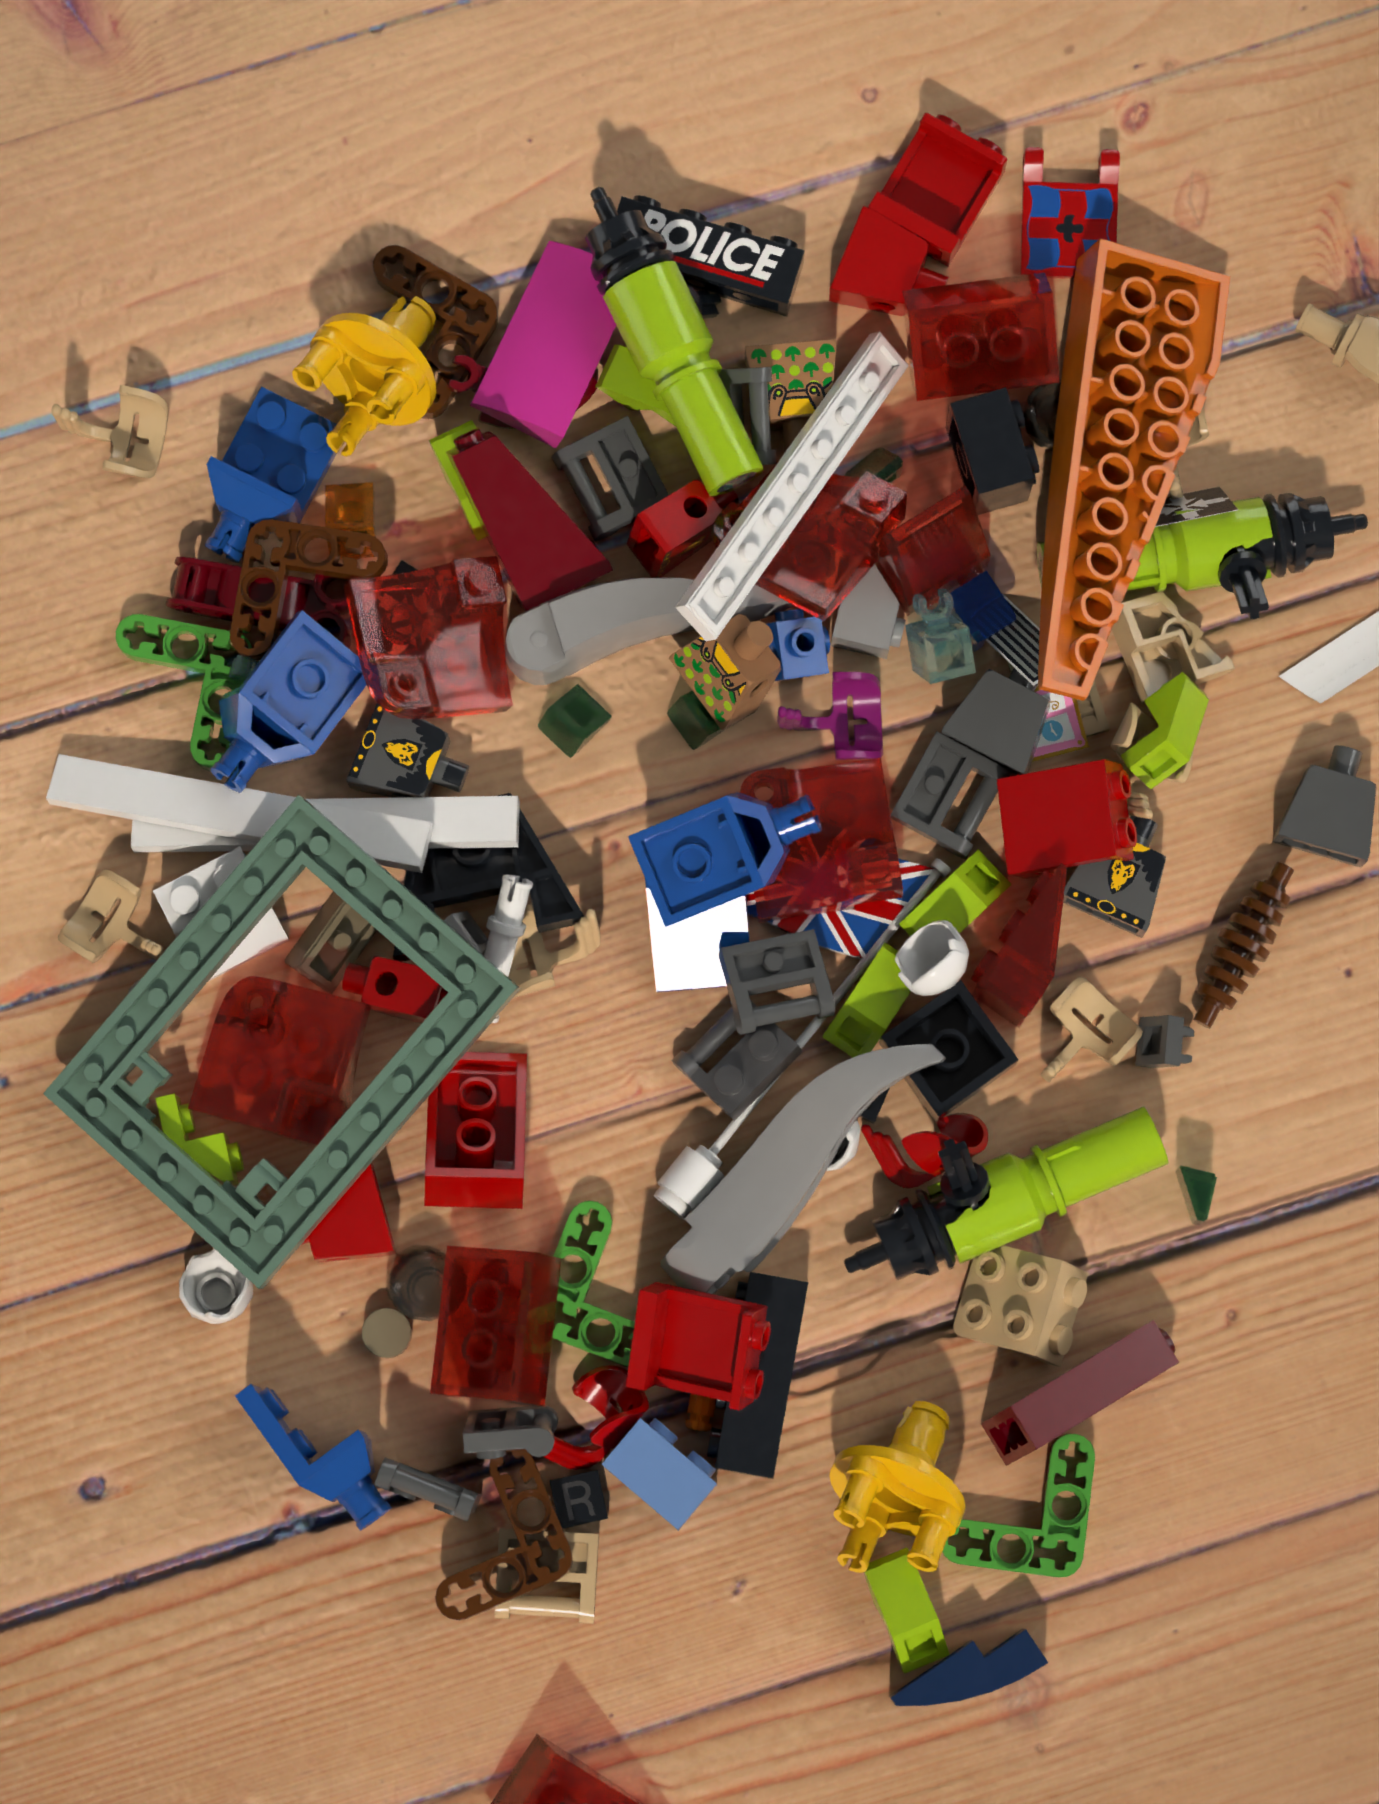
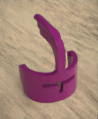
[777,672,883,760]

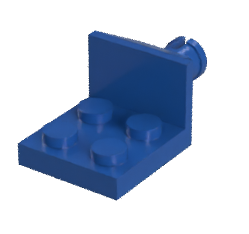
[205,386,337,563]
[210,610,377,793]
[628,792,822,928]
[235,1384,392,1531]

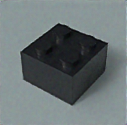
[945,387,1040,516]
[879,980,1019,1122]

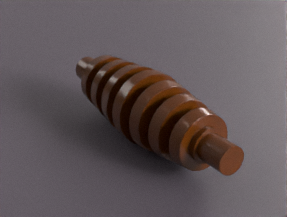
[1193,862,1294,1029]

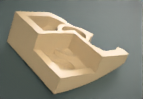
[1112,591,1235,704]

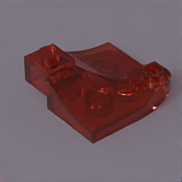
[713,464,908,622]
[344,556,513,719]
[740,758,903,923]
[188,976,371,1147]

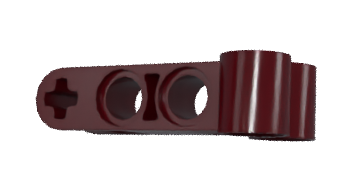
[166,557,361,648]

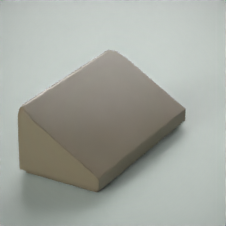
[285,891,377,995]

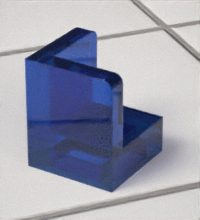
[943,570,1016,652]

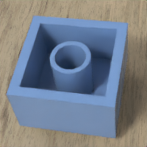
[602,1418,717,1531]

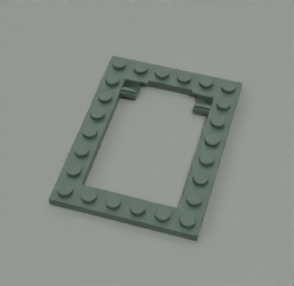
[43,795,521,1289]

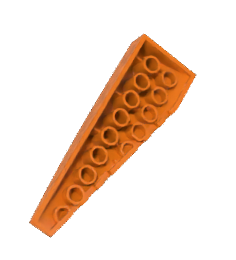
[1038,238,1231,701]

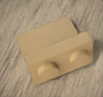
[953,1246,1089,1367]

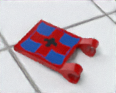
[1020,147,1120,279]

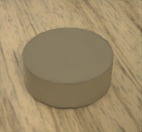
[362,1308,412,1358]

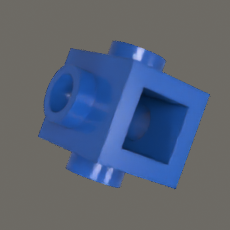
[766,609,830,681]

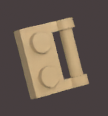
[495,1528,599,1624]

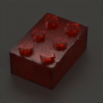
[902,272,1060,401]
[430,1245,561,1407]

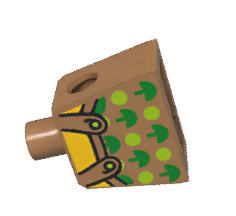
[745,339,837,452]
[669,614,781,731]

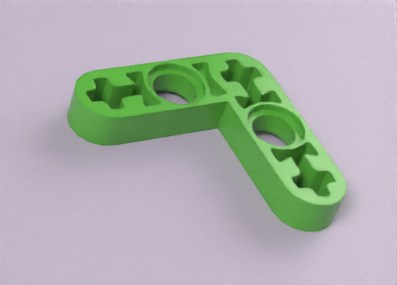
[116,614,255,771]
[532,1201,635,1367]
[942,1434,1095,1577]

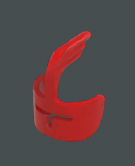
[861,1113,988,1189]
[543,1365,649,1470]

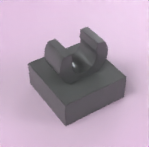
[1135,1015,1194,1068]

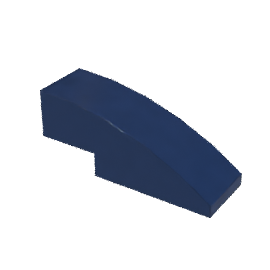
[889,1629,1048,1706]

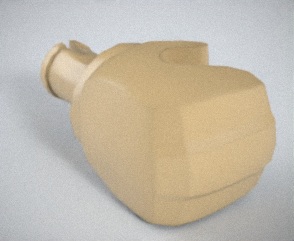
[1295,303,1379,384]

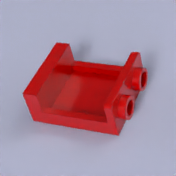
[868,112,1008,267]
[997,759,1137,879]
[626,1282,771,1411]

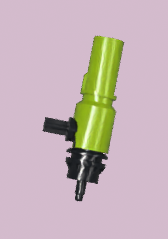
[585,187,764,496]
[1037,493,1368,619]
[844,1106,1169,1280]

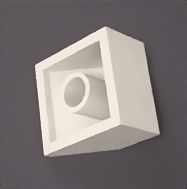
[153,846,289,981]

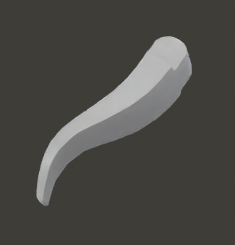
[504,555,836,685]
[661,1044,946,1294]

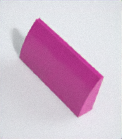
[470,240,616,449]

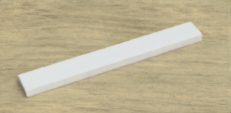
[675,331,909,641]
[46,754,433,873]
[131,796,520,853]

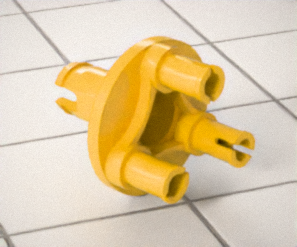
[292,296,436,456]
[830,1401,966,1573]

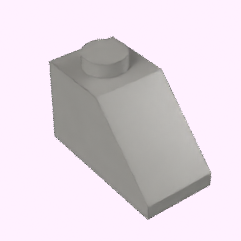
[831,544,906,659]

